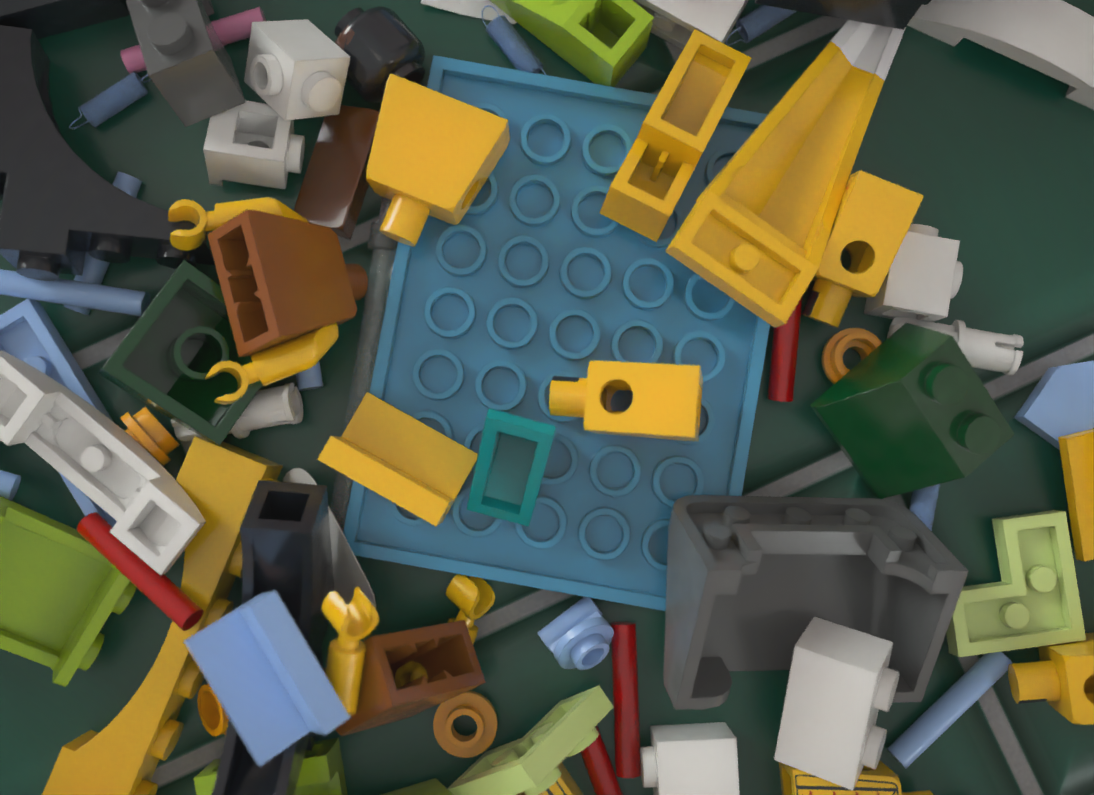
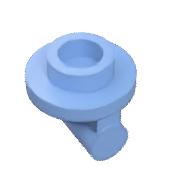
[537,597,614,670]

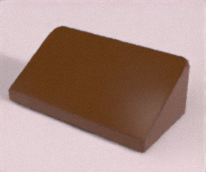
[294,105,380,240]

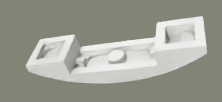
[907,0,1094,110]
[0,350,206,575]

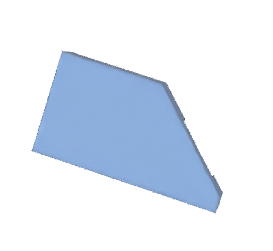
[1014,360,1094,450]

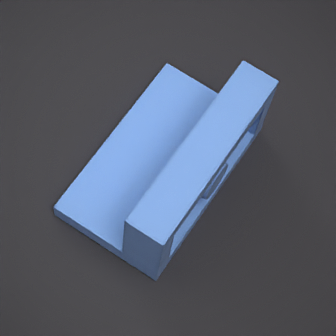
[184,591,350,767]

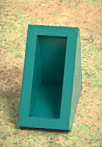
[466,408,556,527]

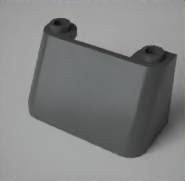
[663,495,968,710]

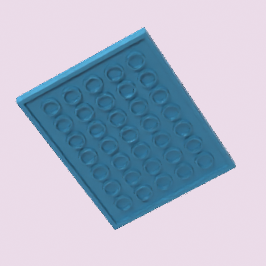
[343,55,770,611]

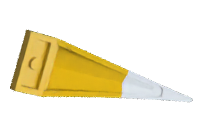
[665,20,906,328]

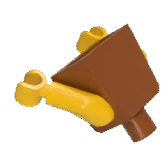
[168,197,368,405]
[322,574,495,736]

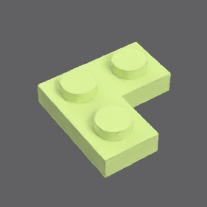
[946,510,1086,657]
[447,685,614,795]

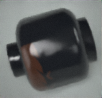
[334,6,425,103]

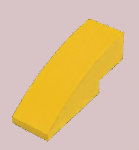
[600,29,751,242]

